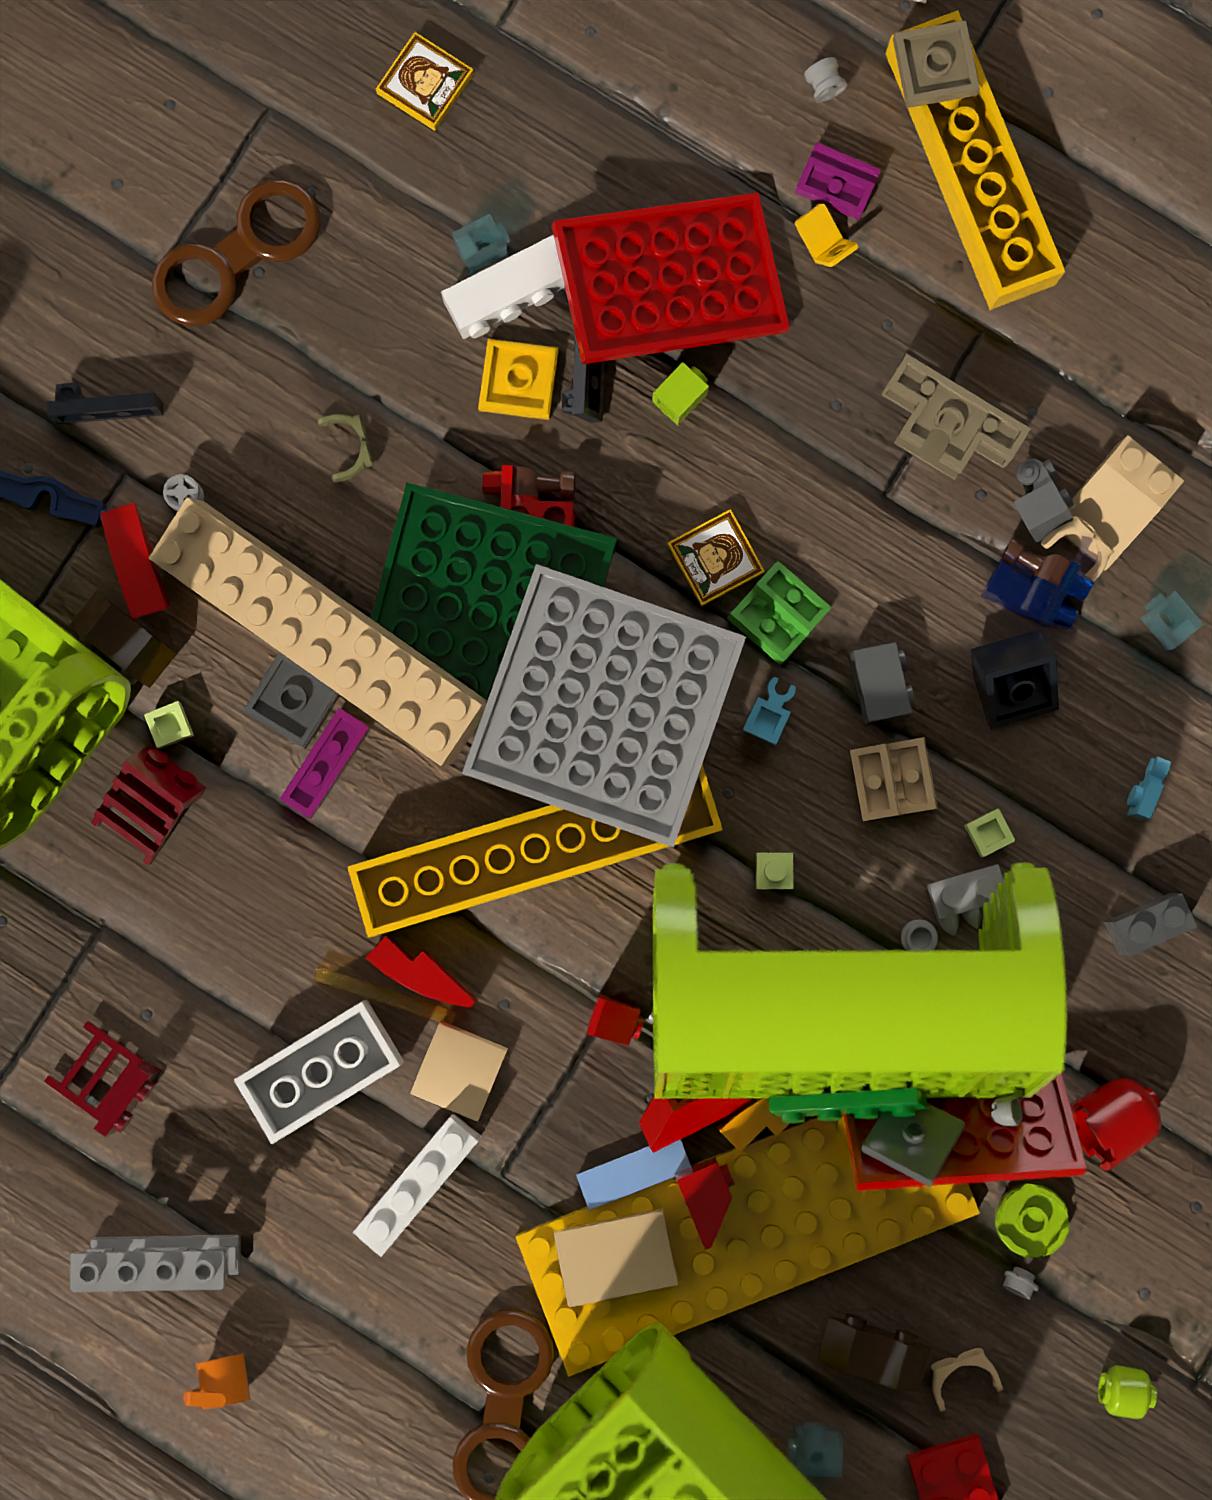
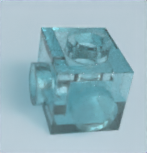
[787,1422,843,1477]

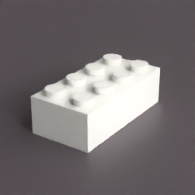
[234,1000,404,1144]

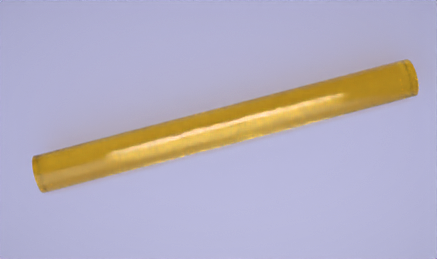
[313,966,456,1025]

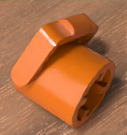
[183,1353,250,1410]

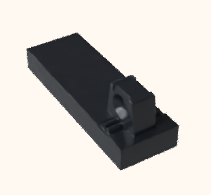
[561,335,605,423]
[46,383,164,424]

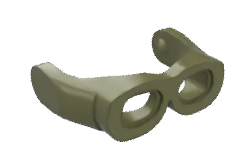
[317,414,374,482]

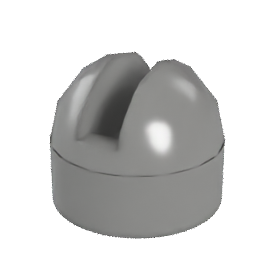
[991,1095,1022,1126]

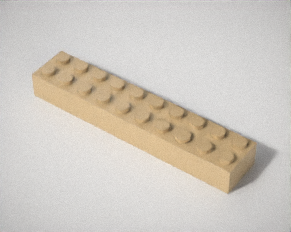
[148,497,487,766]

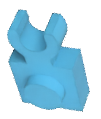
[742,677,796,746]
[1127,757,1171,820]

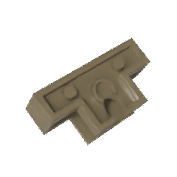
[882,354,1031,480]

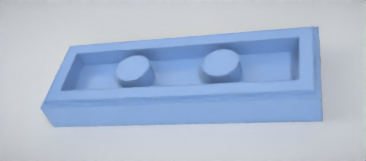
[576,1139,691,1210]

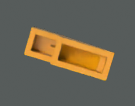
[717,1098,790,1152]

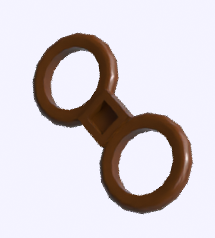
[152,179,321,326]
[452,1309,554,1500]

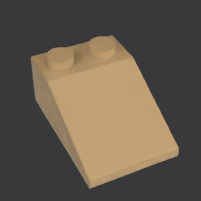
[1063,435,1184,571]

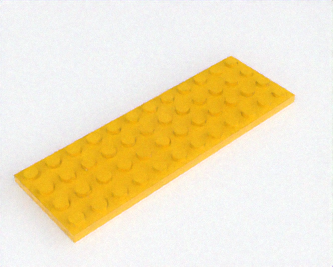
[515,1114,980,1377]

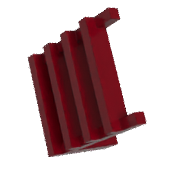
[91,745,207,866]
[44,1021,161,1137]

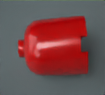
[1070,1078,1162,1171]

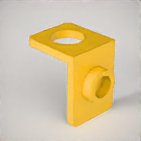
[794,203,859,267]

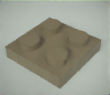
[893,20,980,108]

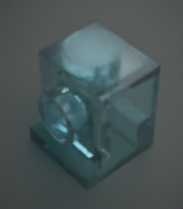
[452,214,510,275]
[1140,591,1204,652]

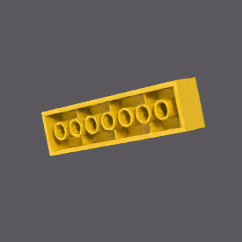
[885,10,1066,310]

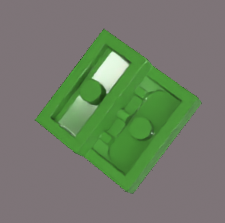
[727,561,832,666]

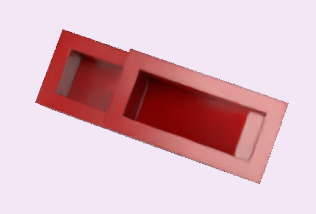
[100,502,171,619]
[365,935,478,1008]

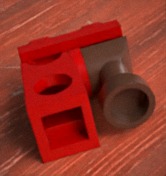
[482,465,575,527]

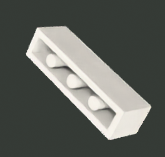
[441,235,565,339]
[353,1112,481,1257]

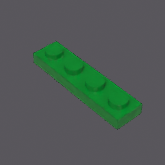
[769,1088,927,1123]

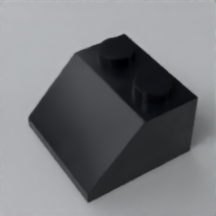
[971,629,1059,729]

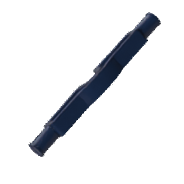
[0,471,109,528]

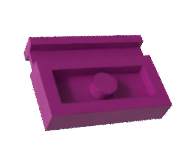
[795,142,881,220]

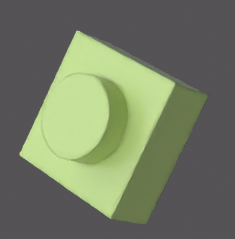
[144,701,194,749]
[964,808,1015,857]
[756,853,793,889]

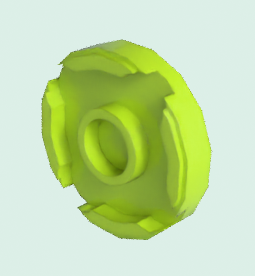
[994,1183,1070,1258]

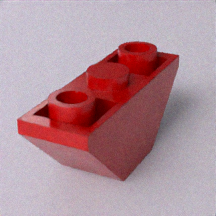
[639,1097,752,1153]

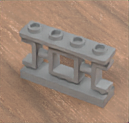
[70,1234,241,1292]

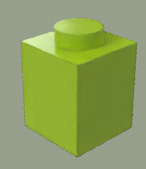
[652,362,709,426]

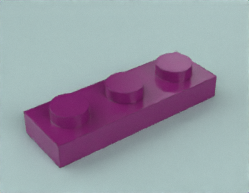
[280,708,371,819]

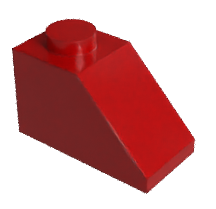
[586,994,645,1046]
[675,1157,735,1250]

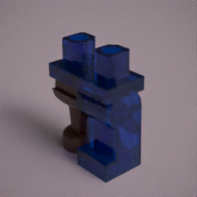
[981,535,1094,630]

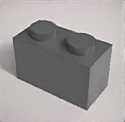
[849,642,915,725]
[1104,893,1197,956]

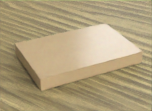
[554,1208,678,1307]

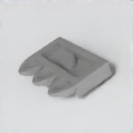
[927,864,1003,936]

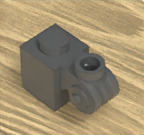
[1013,459,1076,543]

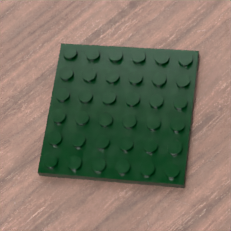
[371,482,618,728]

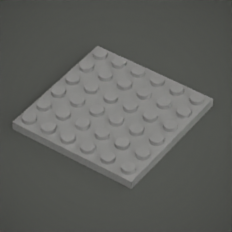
[462,564,746,847]

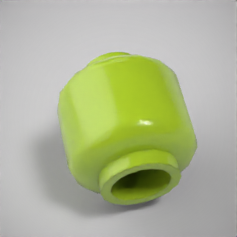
[1098,1365,1157,1419]

